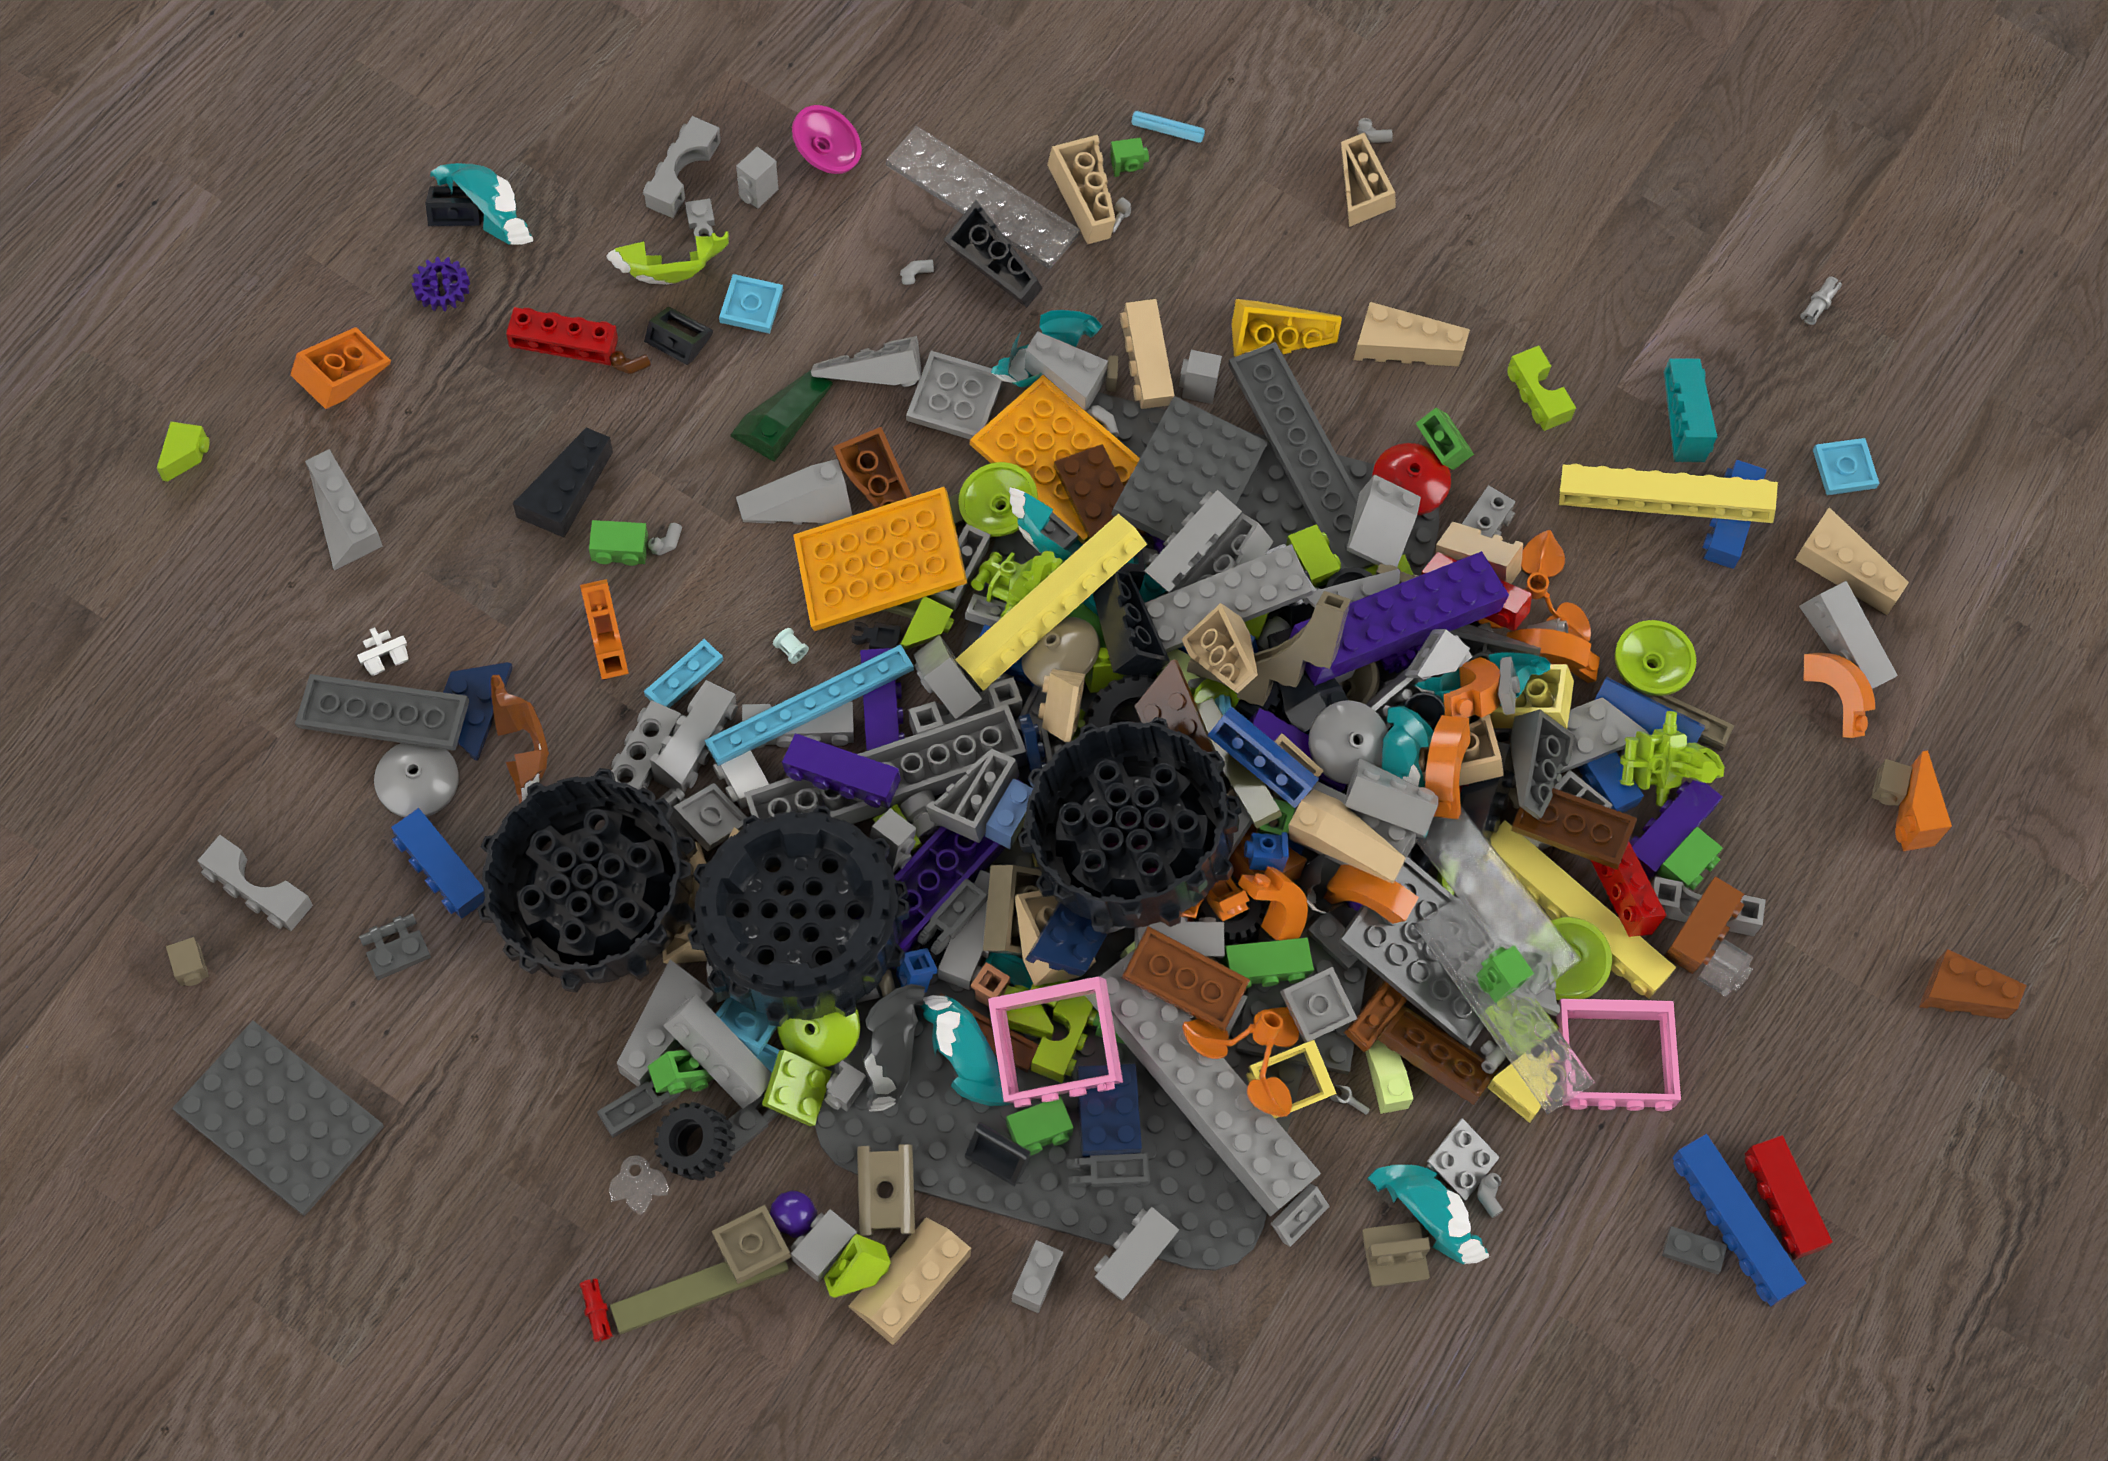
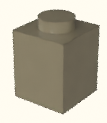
[1871,759,1912,806]
[166,937,209,986]

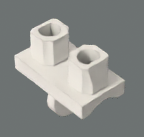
[357,627,409,676]

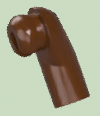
[611,351,651,374]

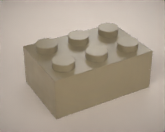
[983,865,1042,957]

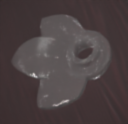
[609,1156,668,1214]

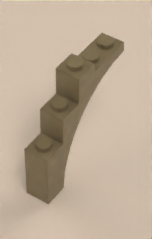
[1187,591,1351,706]

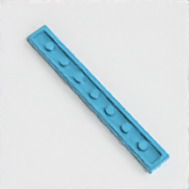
[705,645,914,766]

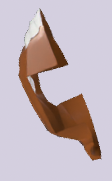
[491,675,549,803]

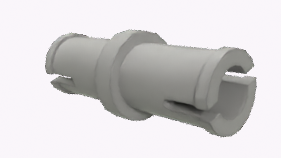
[1801,277,1842,325]

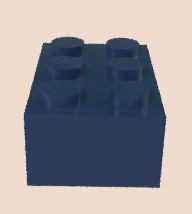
[1076,1064,1142,1158]

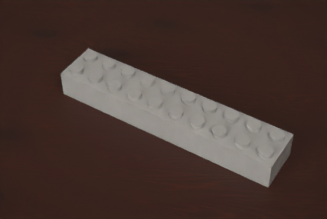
[744,704,1028,824]
[1085,951,1321,1217]

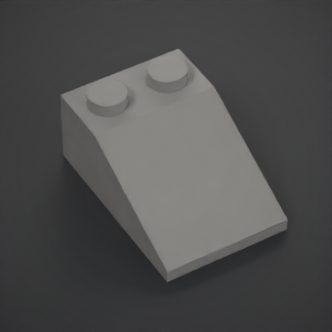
[1347,475,1421,567]

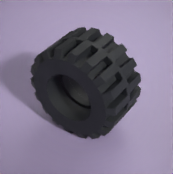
[1193,874,1266,946]
[654,1102,736,1181]

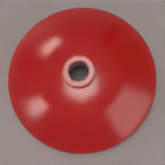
[1372,443,1451,515]

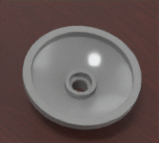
[1309,701,1388,784]
[374,743,459,817]

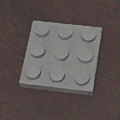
[906,351,1003,439]

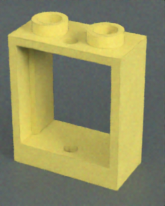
[1246,1040,1337,1119]

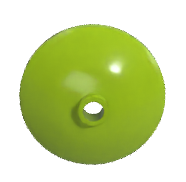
[958,462,1038,537]
[1615,620,1696,696]
[1529,917,1612,1000]
[777,1008,860,1067]

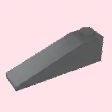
[1510,709,1575,819]

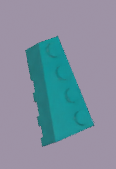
[1664,358,1717,462]

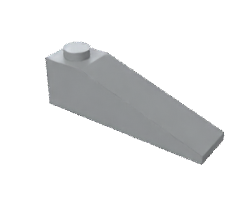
[811,336,922,387]
[736,459,852,525]

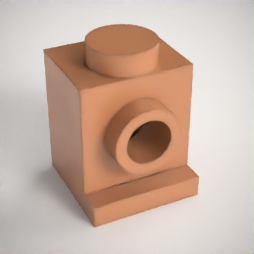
[971,963,1010,1007]

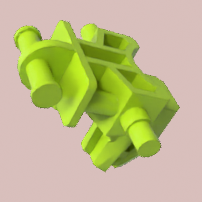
[971,551,1064,618]
[1620,711,1725,806]

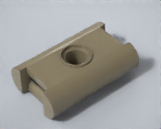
[857,1144,915,1236]

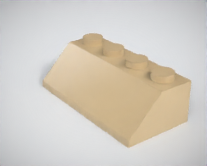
[849,1217,971,1345]

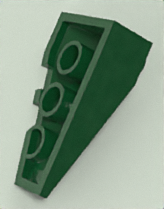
[730,370,833,462]

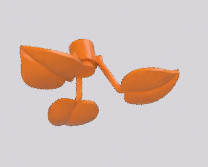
[1477,530,1591,642]
[1182,1007,1299,1117]

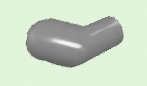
[1480,1040,1505,1074]

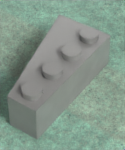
[1145,490,1242,593]
[1799,581,1898,689]
[617,960,716,1087]

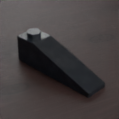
[1267,628,1349,735]

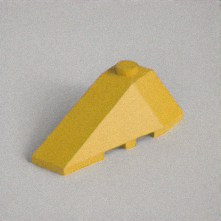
[1232,299,1342,357]

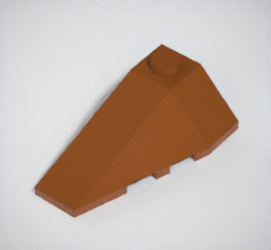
[832,427,912,508]

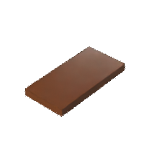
[1121,926,1250,1032]

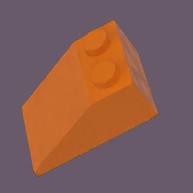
[291,327,391,409]
[1895,750,1952,851]

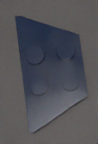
[443,662,513,761]
[1019,714,1046,773]
[1025,902,1107,977]

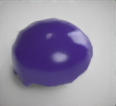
[770,1191,818,1238]

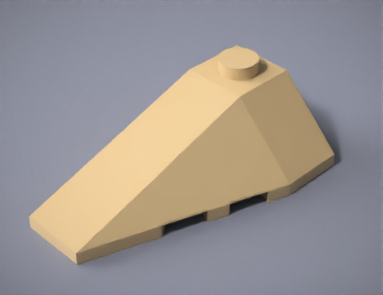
[1182,603,1258,693]
[1289,789,1406,884]

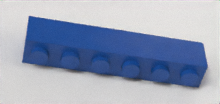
[1672,1134,1807,1307]

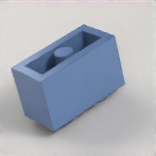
[985,778,1033,849]

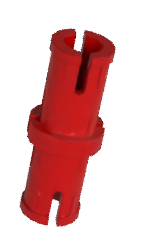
[579,1278,613,1342]

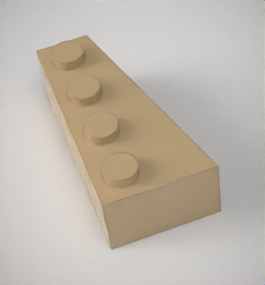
[1047,135,1116,244]
[1120,299,1174,409]
[1353,302,1470,366]

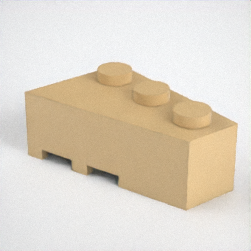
[1341,133,1396,227]
[1436,522,1523,584]

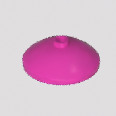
[792,105,862,174]

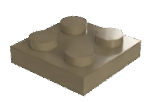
[712,1205,791,1284]

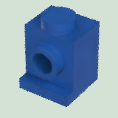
[1244,832,1289,872]
[896,948,938,993]

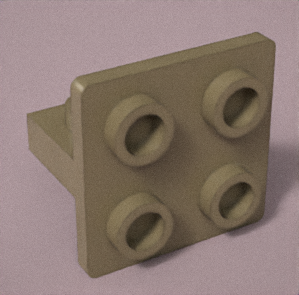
[1362,1222,1430,1287]

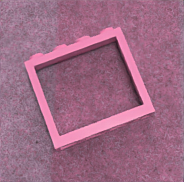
[988,976,1123,1108]
[1556,999,1681,1111]

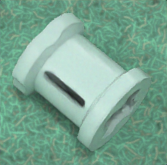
[773,628,809,664]

